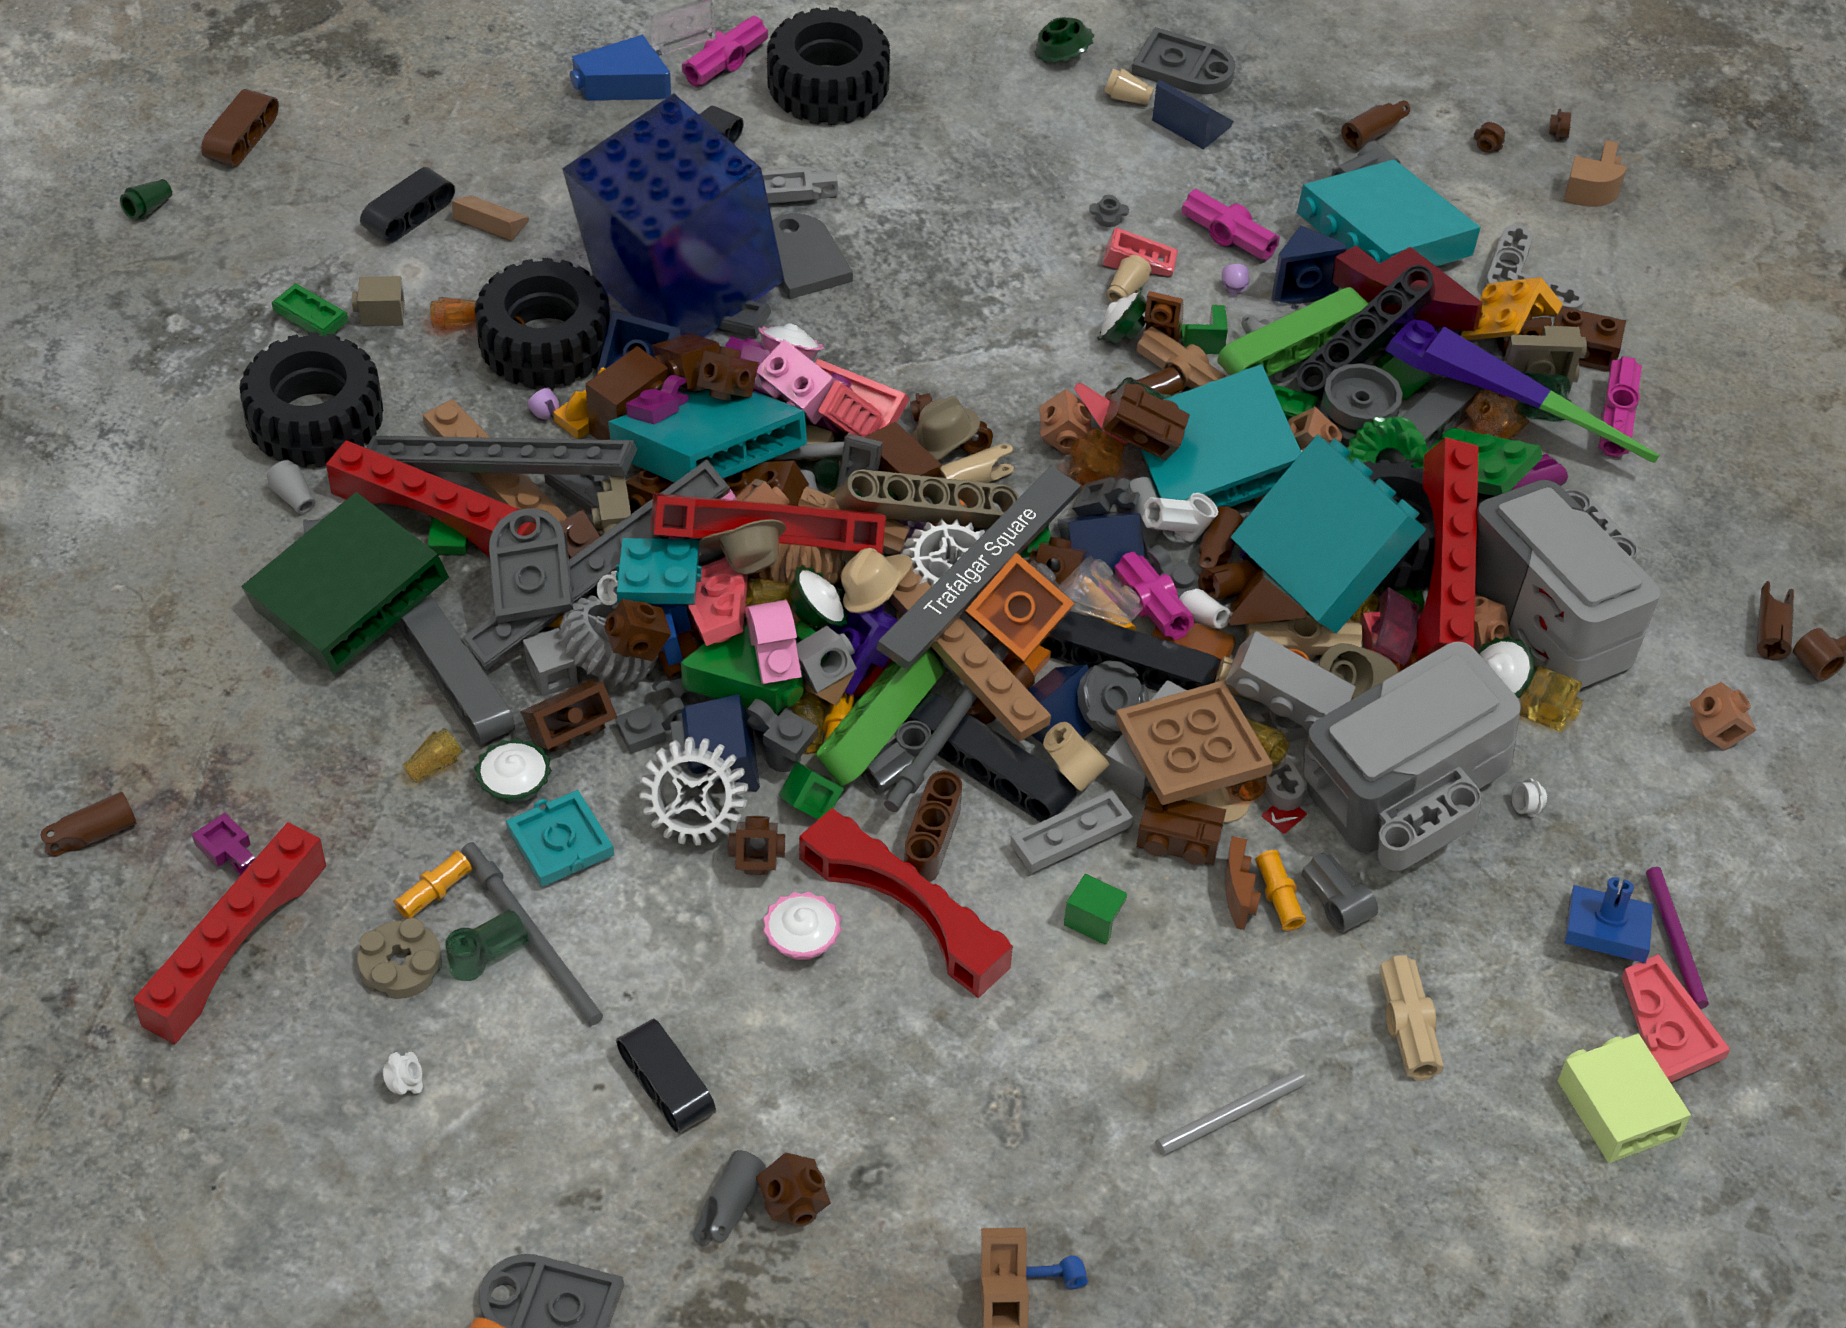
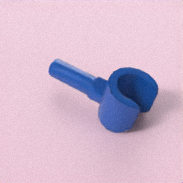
[1026,1256,1088,1289]

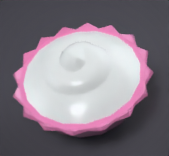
[758,323,824,361]
[762,891,842,960]

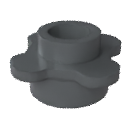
[1089,195,1129,227]

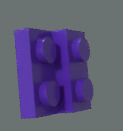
[827,605,898,695]

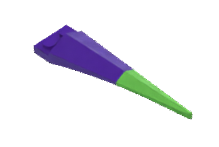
[1385,318,1660,463]

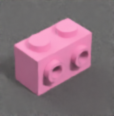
[757,339,835,425]

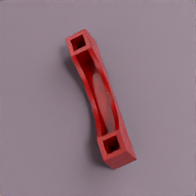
[1418,437,1479,659]
[326,440,536,558]
[650,493,886,553]
[799,808,1013,998]
[133,822,326,1045]

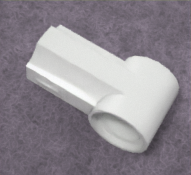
[1142,493,1218,542]

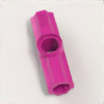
[682,15,768,87]
[1181,188,1280,261]
[1598,356,1642,458]
[1115,552,1194,640]

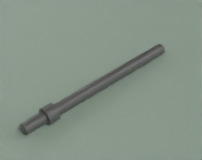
[884,644,1009,812]
[461,842,603,1026]

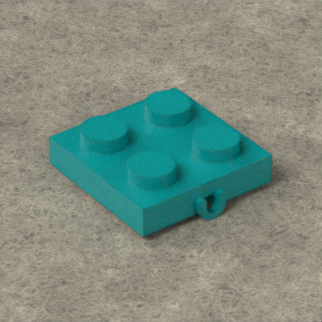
[616,538,702,604]
[506,790,614,887]

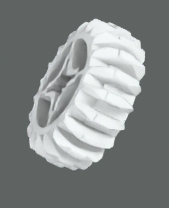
[900,518,985,587]
[639,737,748,846]

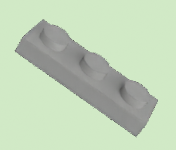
[1010,790,1133,873]

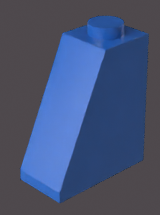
[570,34,671,101]

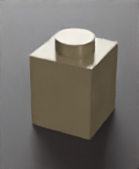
[352,276,405,326]

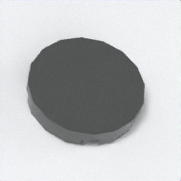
[1077,661,1149,738]

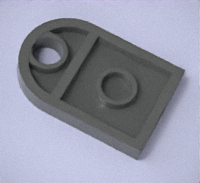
[1132,27,1235,94]
[762,213,853,299]
[489,508,573,623]
[479,1254,624,1328]

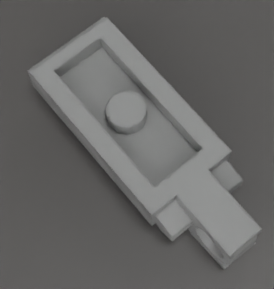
[744,167,838,205]

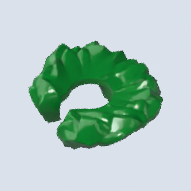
[1346,416,1428,463]

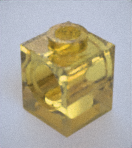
[1520,666,1584,732]

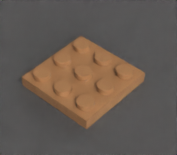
[1115,680,1273,805]

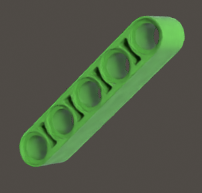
[1217,287,1369,377]
[816,648,945,786]

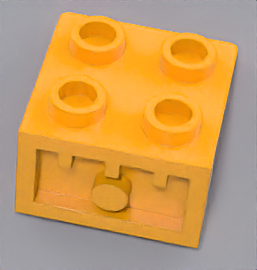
[1461,277,1563,340]

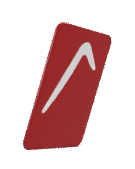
[1262,805,1307,834]

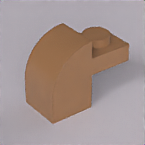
[1564,140,1627,207]
[979,1228,1029,1328]

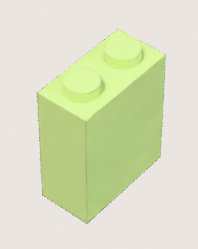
[1558,1033,1691,1164]

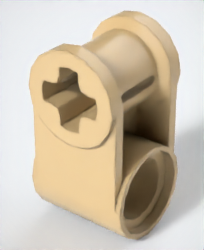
[1043,722,1110,792]

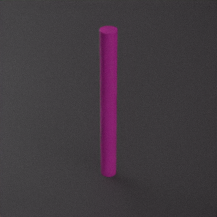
[1646,867,1709,1009]

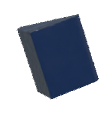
[1152,79,1234,150]
[1270,225,1347,308]
[596,310,680,375]
[1058,511,1145,578]
[1028,665,1093,744]
[682,694,760,792]

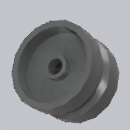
[1319,363,1403,447]

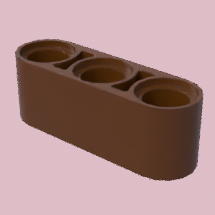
[201,89,279,167]
[904,770,963,882]

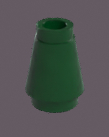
[120,179,172,219]

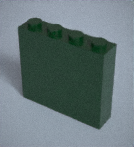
[241,492,449,675]

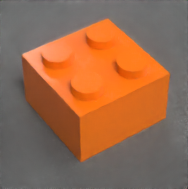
[965,553,1074,663]

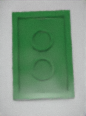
[1410,428,1543,496]

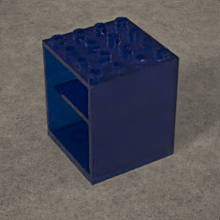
[562,93,785,337]

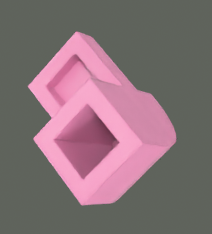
[745,600,802,684]

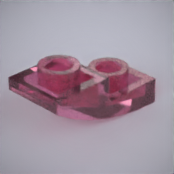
[1371,587,1419,666]

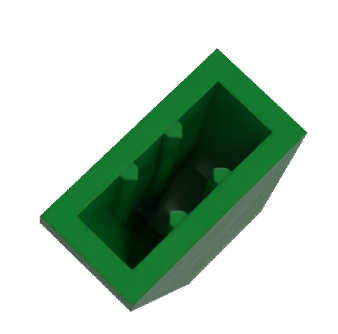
[681,624,803,715]

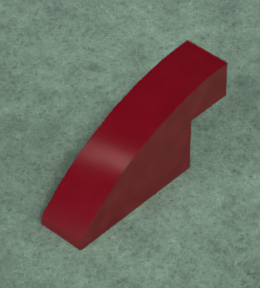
[1332,246,1483,331]

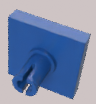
[1564,877,1653,963]

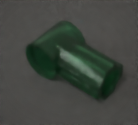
[445,909,529,981]

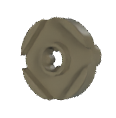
[357,918,442,999]

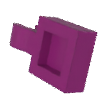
[626,375,689,425]
[192,813,255,877]

